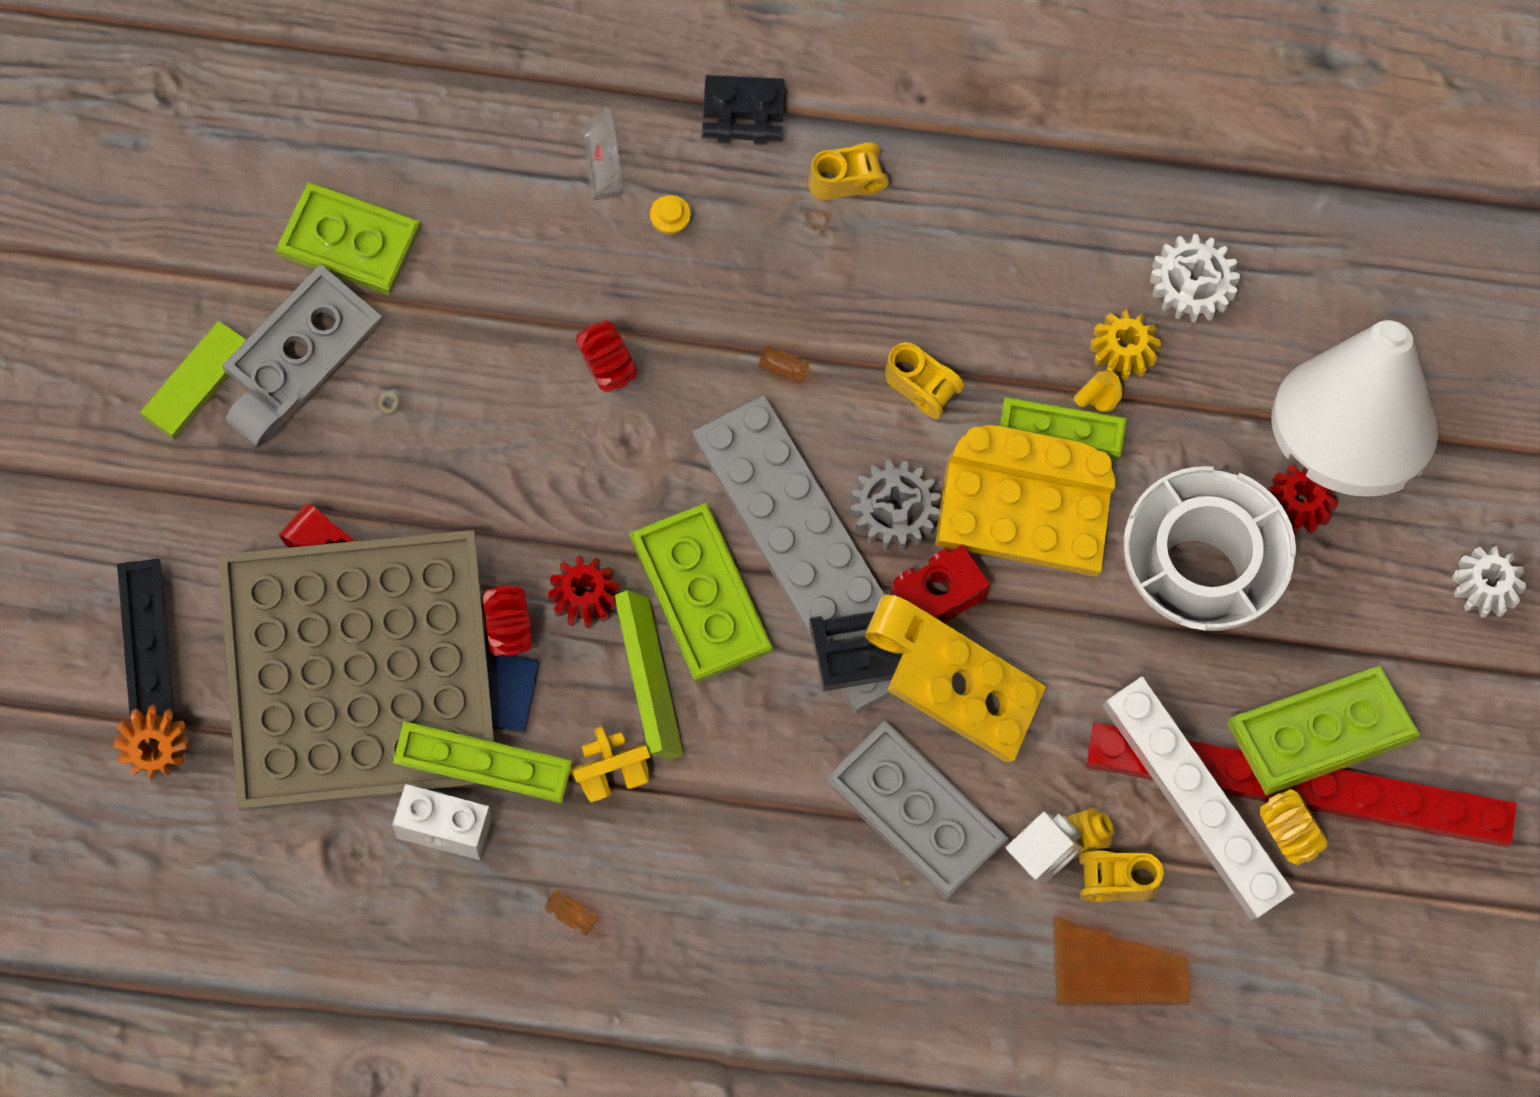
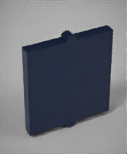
[486,652,539,734]

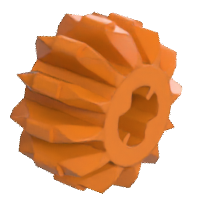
[114,704,189,781]

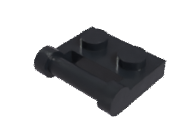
[809,611,903,692]

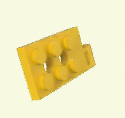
[865,595,1046,762]

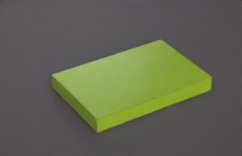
[276,182,421,296]

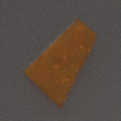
[1053,916,1189,1006]

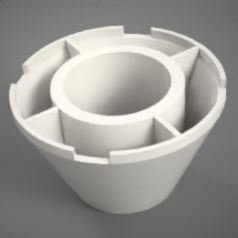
[1123,466,1296,631]

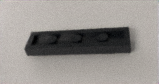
[117,558,176,723]

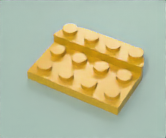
[935,425,1115,577]

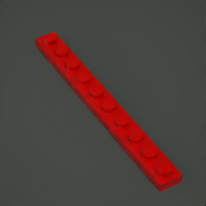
[1085,722,1517,848]

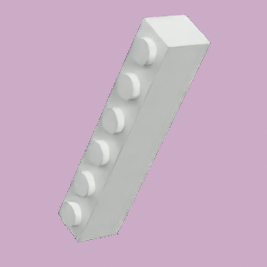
[1103,677,1294,920]

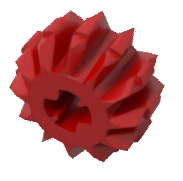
[576,320,637,393]
[1267,464,1338,535]
[548,555,620,629]
[482,584,532,657]

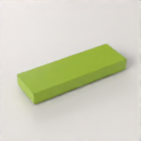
[140,320,246,440]
[1000,397,1127,461]

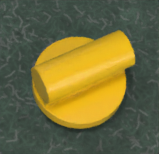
[1074,371,1123,412]
[1066,807,1114,855]

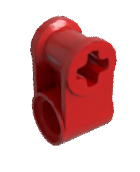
[278,503,354,548]

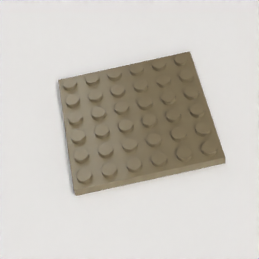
[218,530,494,811]

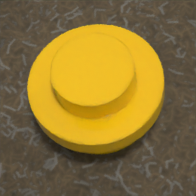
[650,195,690,235]

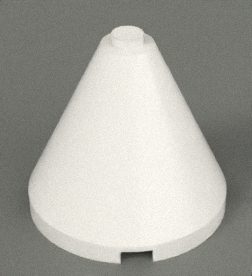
[1271,320,1438,497]

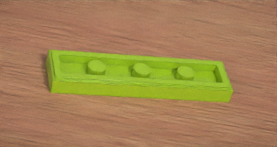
[615,590,684,761]
[393,721,572,804]

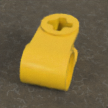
[808,142,889,200]
[885,342,965,419]
[1079,851,1164,903]

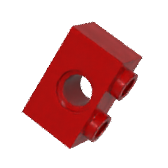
[890,544,990,624]

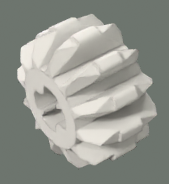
[1452,546,1526,618]

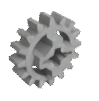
[850,460,941,551]

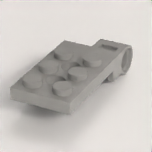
[222,264,382,448]

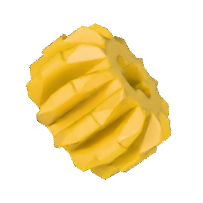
[1090,308,1161,382]
[1260,789,1327,866]

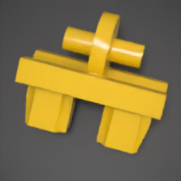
[570,726,650,802]

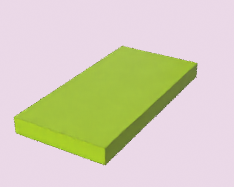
[629,502,773,684]
[1227,665,1420,796]

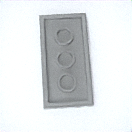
[825,720,1008,901]

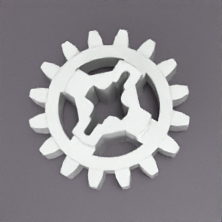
[1150,234,1240,323]

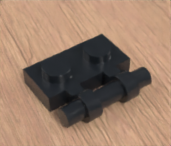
[702,75,785,145]

